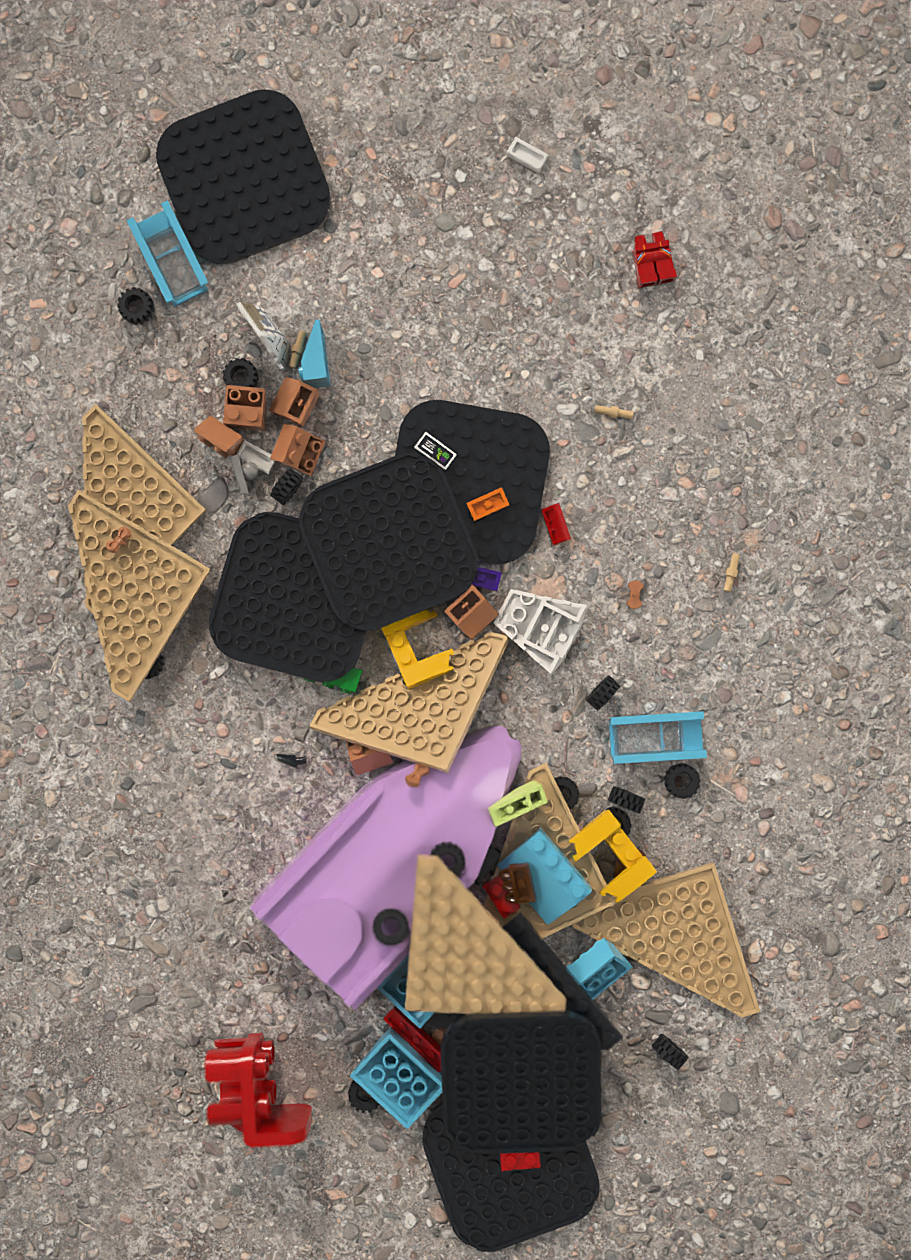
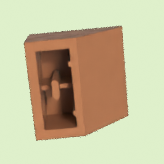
[269,377,320,428]
[223,385,267,431]
[194,416,245,458]
[270,424,325,476]
[444,585,499,640]
[346,741,393,775]

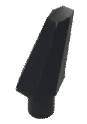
[277,754,307,769]

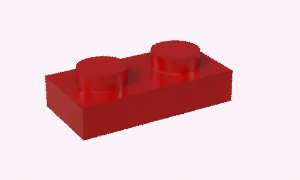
[483,875,521,919]
[500,1152,541,1171]

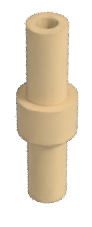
[289,330,307,369]
[595,405,634,419]
[723,553,740,592]

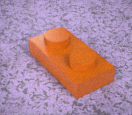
[466,487,509,521]

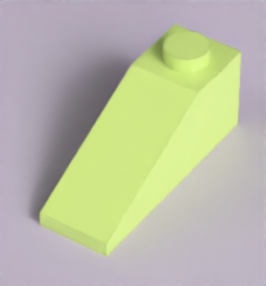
[488,780,548,827]

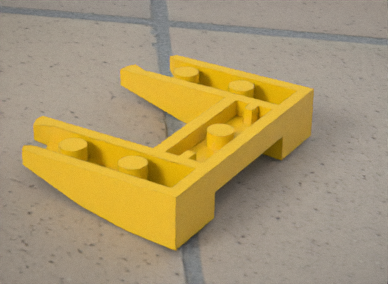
[381,610,454,690]
[569,810,657,903]

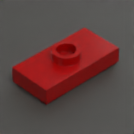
[542,503,571,546]

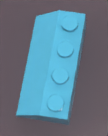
[567,938,633,1000]

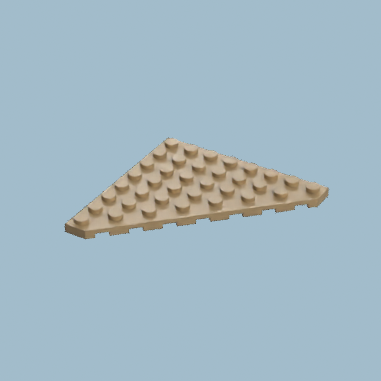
[82,404,206,615]
[68,490,212,702]
[310,632,509,773]
[483,762,616,938]
[405,855,566,1014]
[572,862,760,1017]

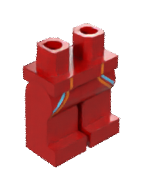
[632,231,677,289]

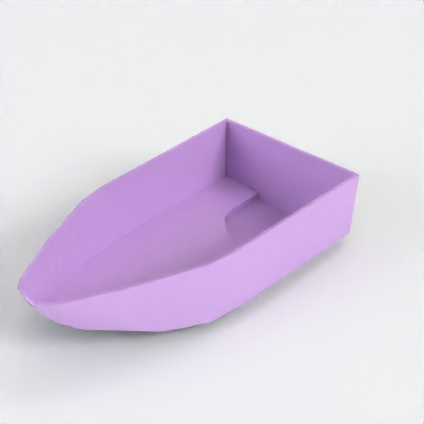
[250,726,521,1010]

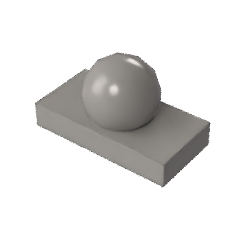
[230,454,259,494]

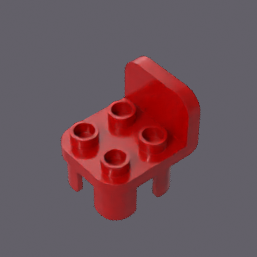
[205,1033,312,1148]

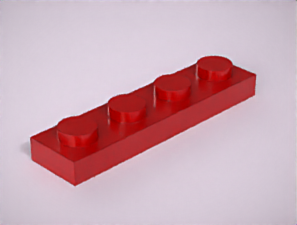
[383,1006,441,1073]

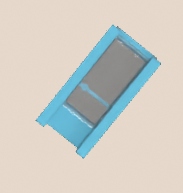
[126,200,209,306]
[609,711,707,764]

